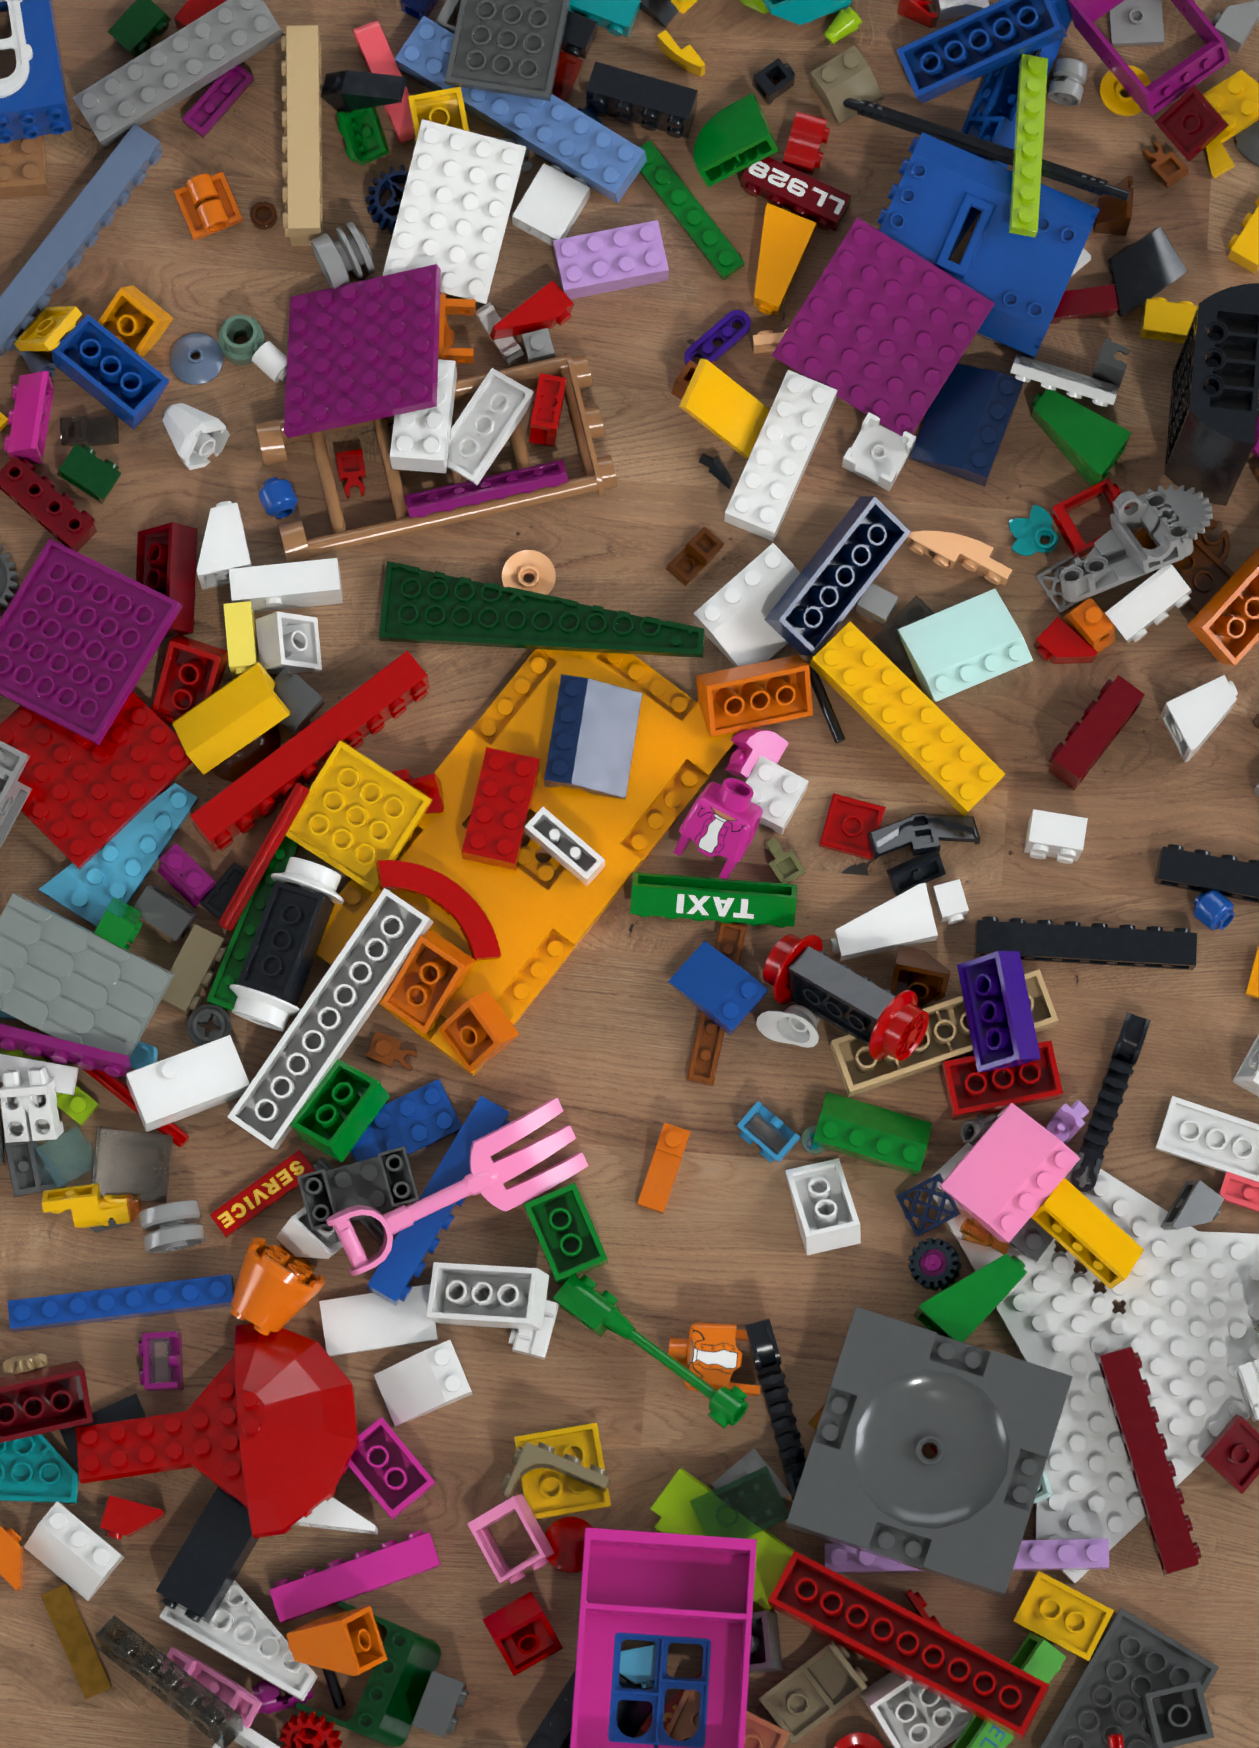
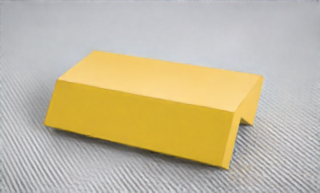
[172,662,290,775]

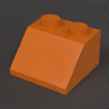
[438,990,520,1073]

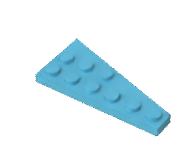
[38,783,199,928]

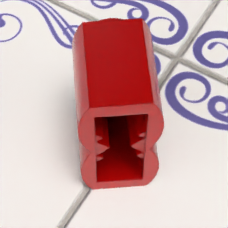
[782,111,830,174]

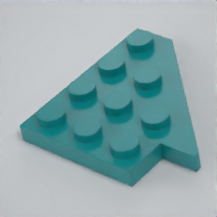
[0,1434,79,1504]

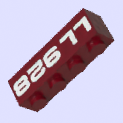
[741,157,851,232]

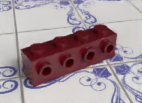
[0,455,97,552]

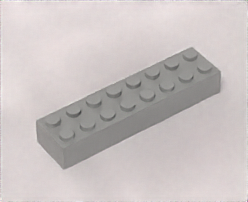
[73,0,284,148]

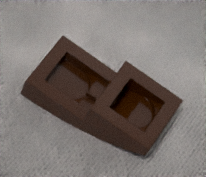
[666,527,724,587]

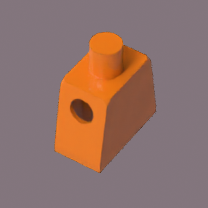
[1061,597,1115,655]

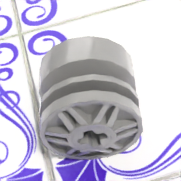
[310,221,375,289]

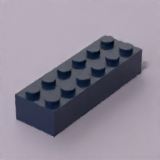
[764,496,911,656]

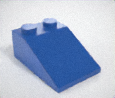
[668,941,768,1036]

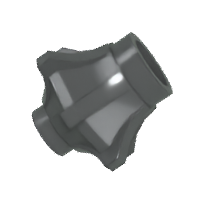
[961,1113,998,1146]

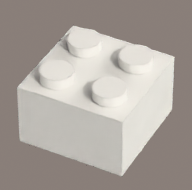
[746,755,809,835]
[1024,809,1088,864]

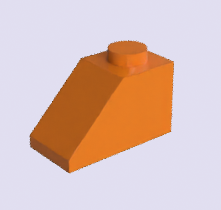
[0,1526,24,1592]

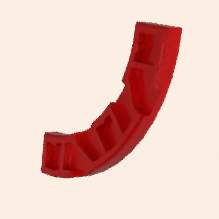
[376,860,501,961]

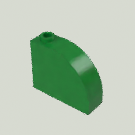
[693,93,779,187]

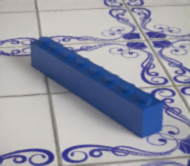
[367,1096,510,1306]
[8,1274,234,1332]

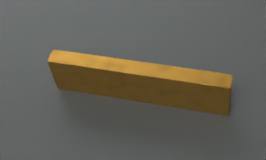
[40,1583,112,1700]

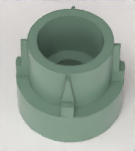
[218,315,265,365]

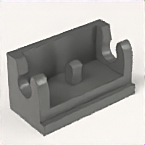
[1092,337,1129,387]
[134,884,199,941]

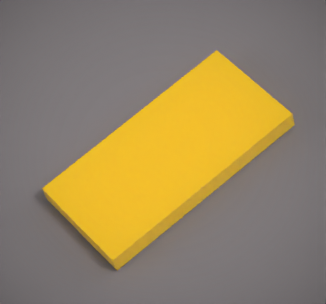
[679,359,770,458]

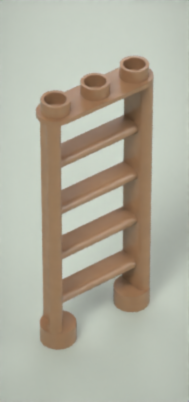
[255,353,618,563]

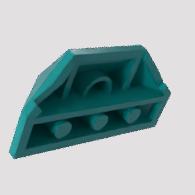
[762,0,852,25]

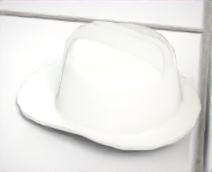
[756,1004,820,1048]

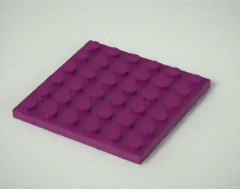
[772,217,995,436]
[284,264,441,438]
[0,538,183,745]

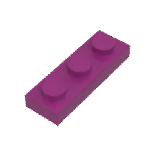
[182,65,254,138]

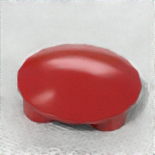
[545,1516,593,1573]

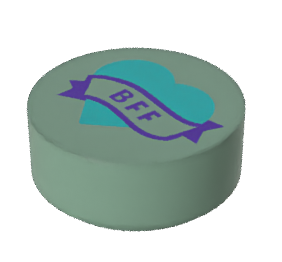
[801,1126,826,1155]

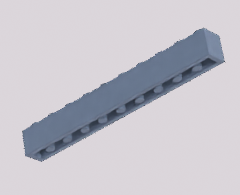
[0,124,163,356]

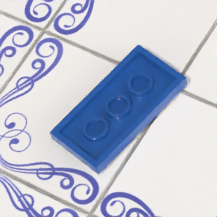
[351,1079,462,1162]

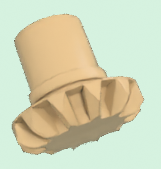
[3,1353,48,1375]

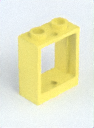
[224,601,259,679]

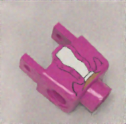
[673,778,763,879]

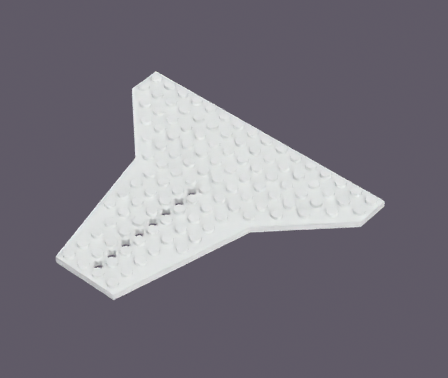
[925,1109,1259,1584]

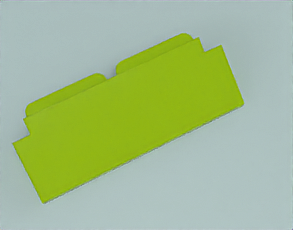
[650,1468,794,1612]

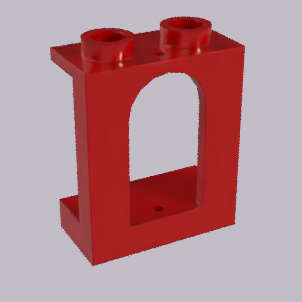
[528,373,566,447]

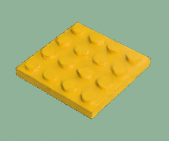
[286,740,433,892]

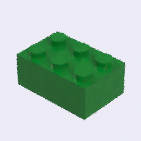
[289,1059,390,1162]
[524,1183,608,1285]

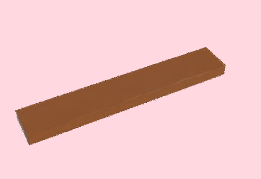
[686,922,747,1086]

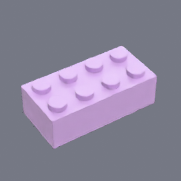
[553,220,669,299]

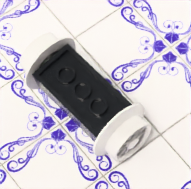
[229,857,344,1031]

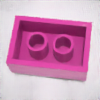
[347,1417,436,1520]

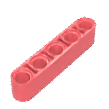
[352,20,415,144]

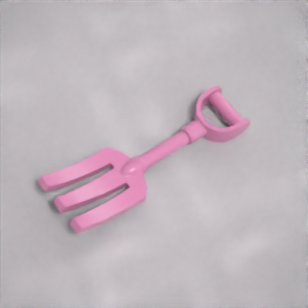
[326,1098,588,1276]

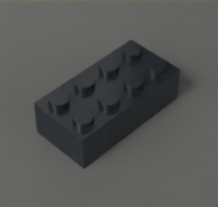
[586,61,698,138]

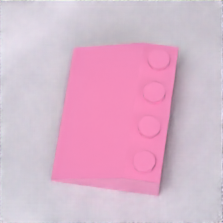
[939,1103,1081,1243]

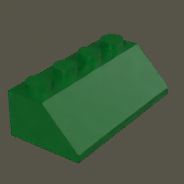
[811,1091,932,1176]

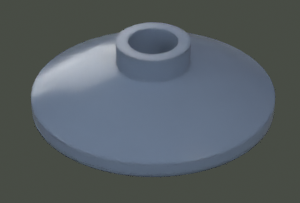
[170,333,223,385]

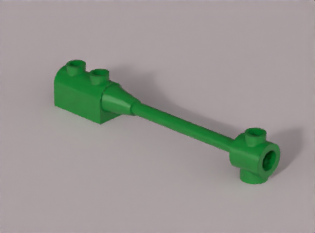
[553,1274,748,1429]

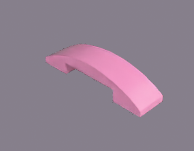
[158,1647,262,1728]

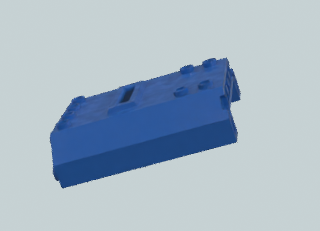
[877,132,1100,359]

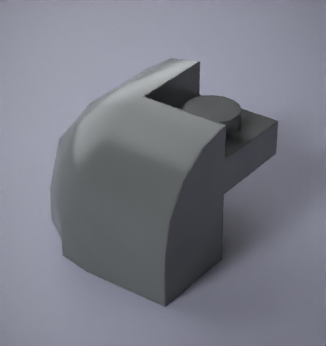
[273,668,324,735]

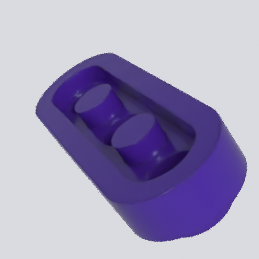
[684,310,751,366]

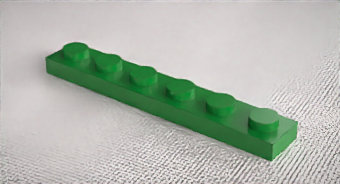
[639,140,745,281]

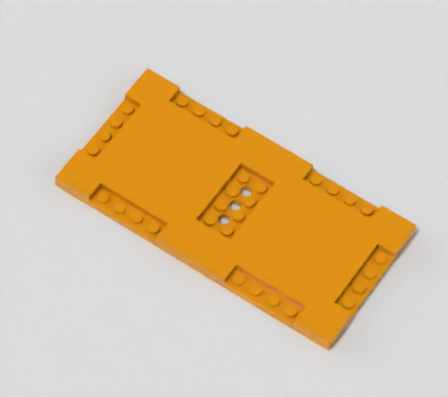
[316,649,739,1077]

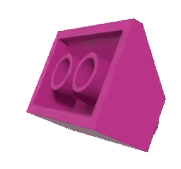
[4,371,54,464]

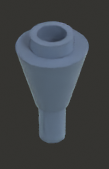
[14,346,56,379]

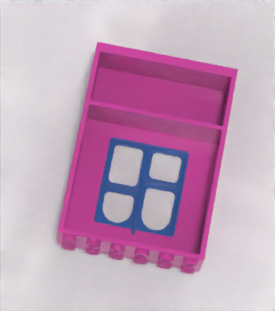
[570,1528,757,1748]

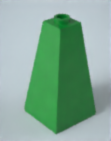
[1031,389,1131,487]
[913,1253,1027,1343]

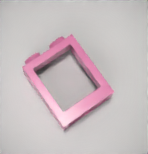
[467,1494,554,1584]

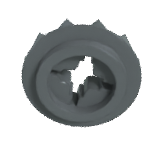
[187,1004,231,1046]

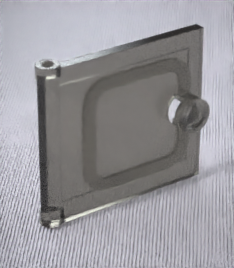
[91,1126,173,1203]

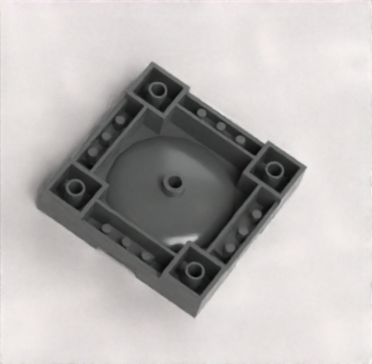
[786,1307,1073,1598]

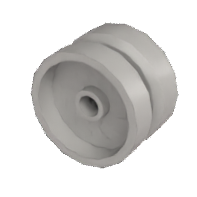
[138,1200,206,1253]

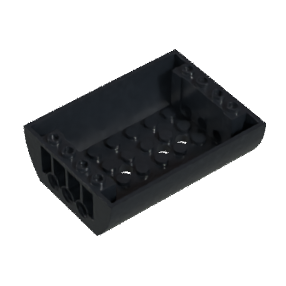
[1164,283,1259,506]

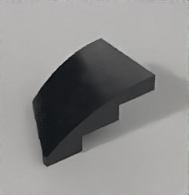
[1108,226,1187,317]

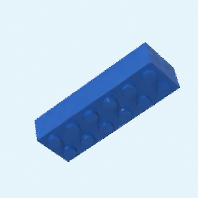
[897,0,1067,104]

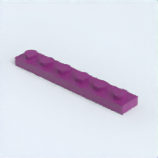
[404,460,568,518]
[0,1024,132,1077]

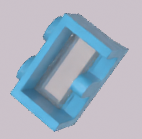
[737,1101,801,1163]

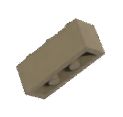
[161,924,227,1016]

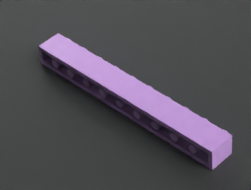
[825,1539,1109,1574]

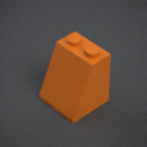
[286,1605,388,1676]

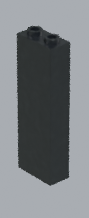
[156,1487,259,1623]

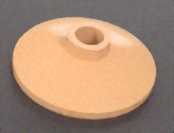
[502,550,556,595]

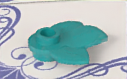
[1009,505,1058,556]

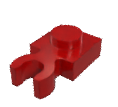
[335,449,366,499]

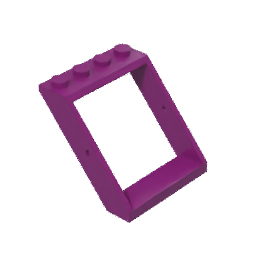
[1068,0,1230,116]

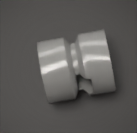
[1047,58,1089,107]

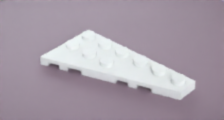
[159,1580,318,1701]

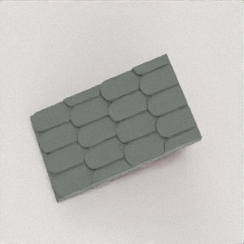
[0,893,175,1059]

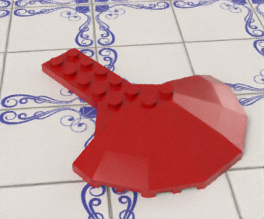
[76,1323,359,1538]

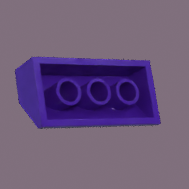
[957,951,1041,1072]

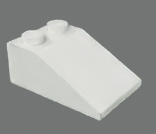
[785,1158,861,1255]
[374,1340,473,1427]
[293,1497,378,1535]

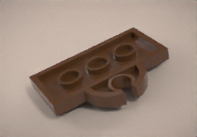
[1135,519,1234,614]

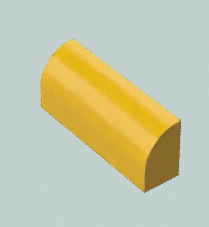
[1031,1177,1144,1289]

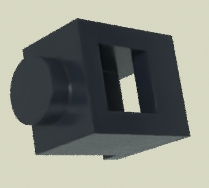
[753,58,795,105]

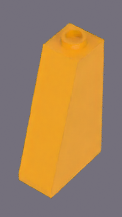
[753,203,817,316]

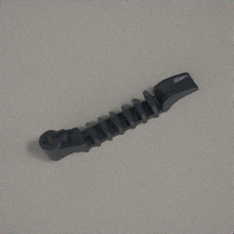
[1069,1012,1151,1195]
[745,1318,806,1502]

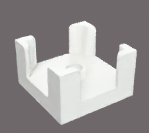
[842,412,916,491]

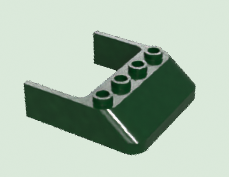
[296,1601,441,1747]

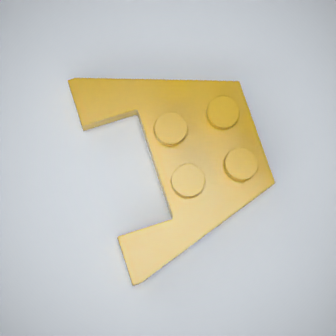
[1203,69,1259,179]

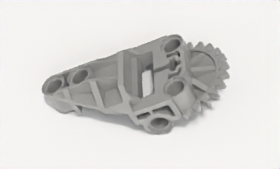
[1059,484,1213,602]

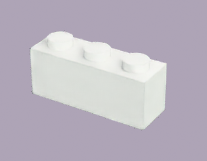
[525,807,605,886]

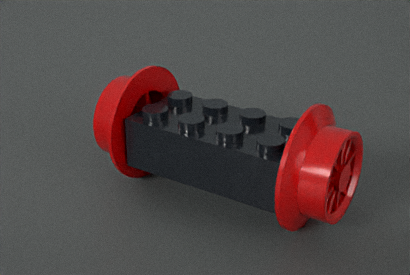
[763,934,929,1061]

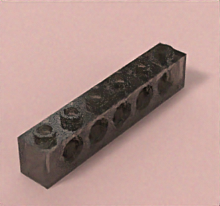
[95,1615,243,1748]

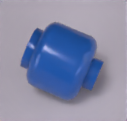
[258,477,298,519]
[1193,890,1235,931]

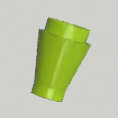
[823,6,862,45]

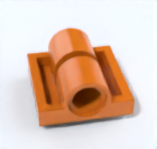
[174,172,243,241]

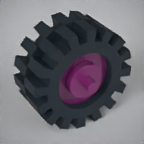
[908,1238,961,1291]

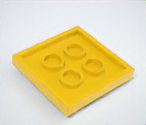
[514,1423,611,1520]

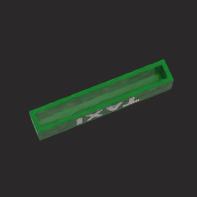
[630,872,797,928]

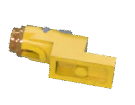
[41,1183,142,1233]

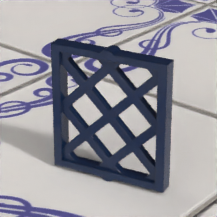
[896,1173,961,1237]

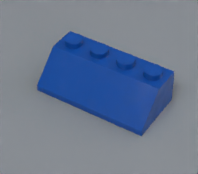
[52,314,169,430]

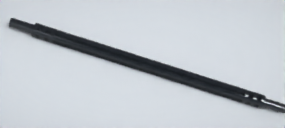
[843,98,1131,202]

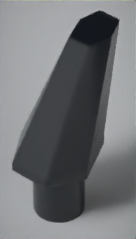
[699,453,733,489]

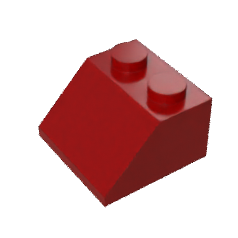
[482,1591,563,1676]

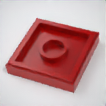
[819,793,886,861]

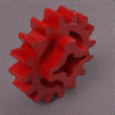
[280,1711,343,1748]

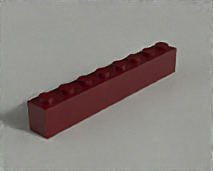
[1097,1347,1202,1575]

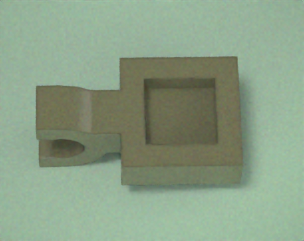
[764,837,806,884]

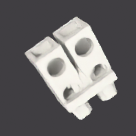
[0,1066,64,1143]

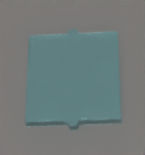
[35,1126,100,1188]

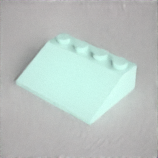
[897,588,1033,703]

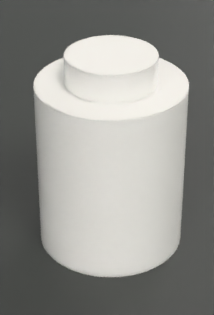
[252,341,287,383]

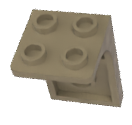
[501,1442,610,1499]
[759,1642,868,1745]

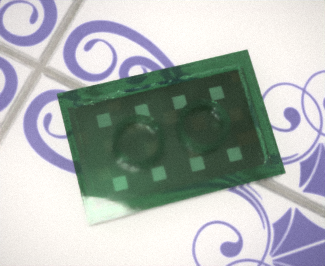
[690,1466,789,1539]

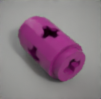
[251,1680,314,1715]

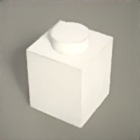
[932,879,969,924]

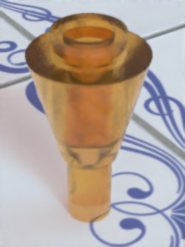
[959,1217,1010,1255]

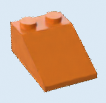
[381,930,476,1034]

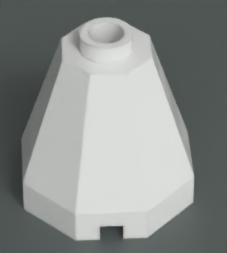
[162,403,230,470]

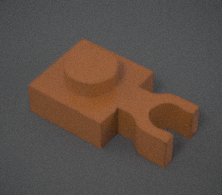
[1142,141,1188,188]
[366,1031,418,1071]

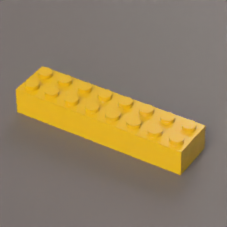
[809,621,1005,816]

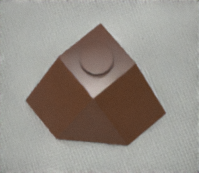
[1094,176,1134,236]
[890,946,950,1009]

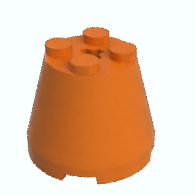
[230,1237,325,1335]

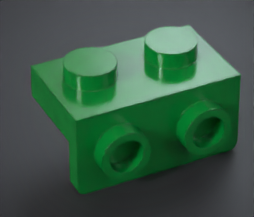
[336,107,390,166]

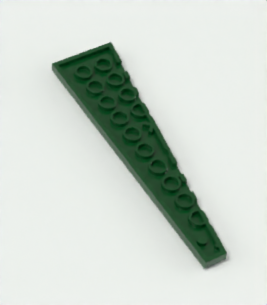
[379,561,705,658]

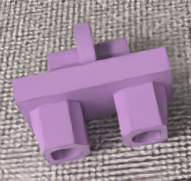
[1045,1100,1089,1145]

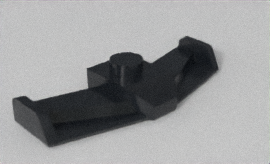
[868,812,980,860]

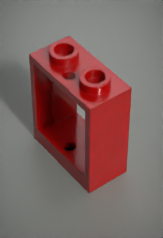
[1050,478,1132,558]

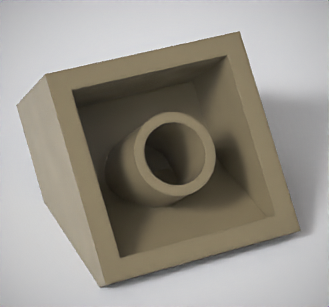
[809,45,883,125]

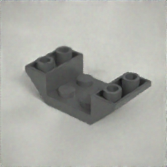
[297,1146,420,1231]

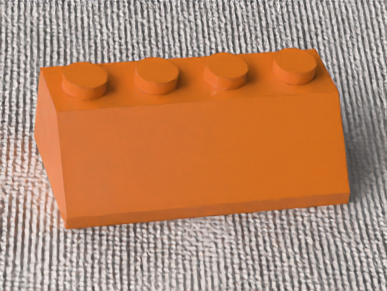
[696,655,813,737]

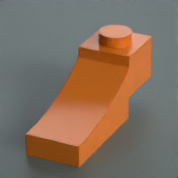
[637,1122,691,1214]

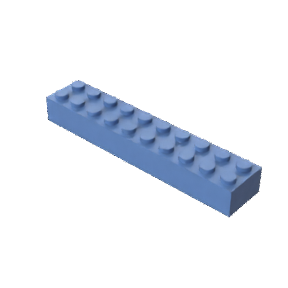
[395,16,647,204]

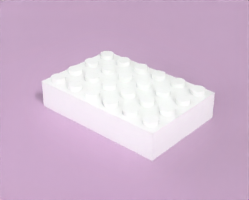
[382,119,526,304]

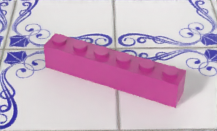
[269,1530,441,1623]

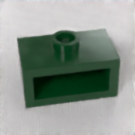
[107,0,171,58]
[57,444,121,504]

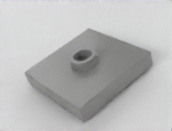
[1109,0,1164,47]

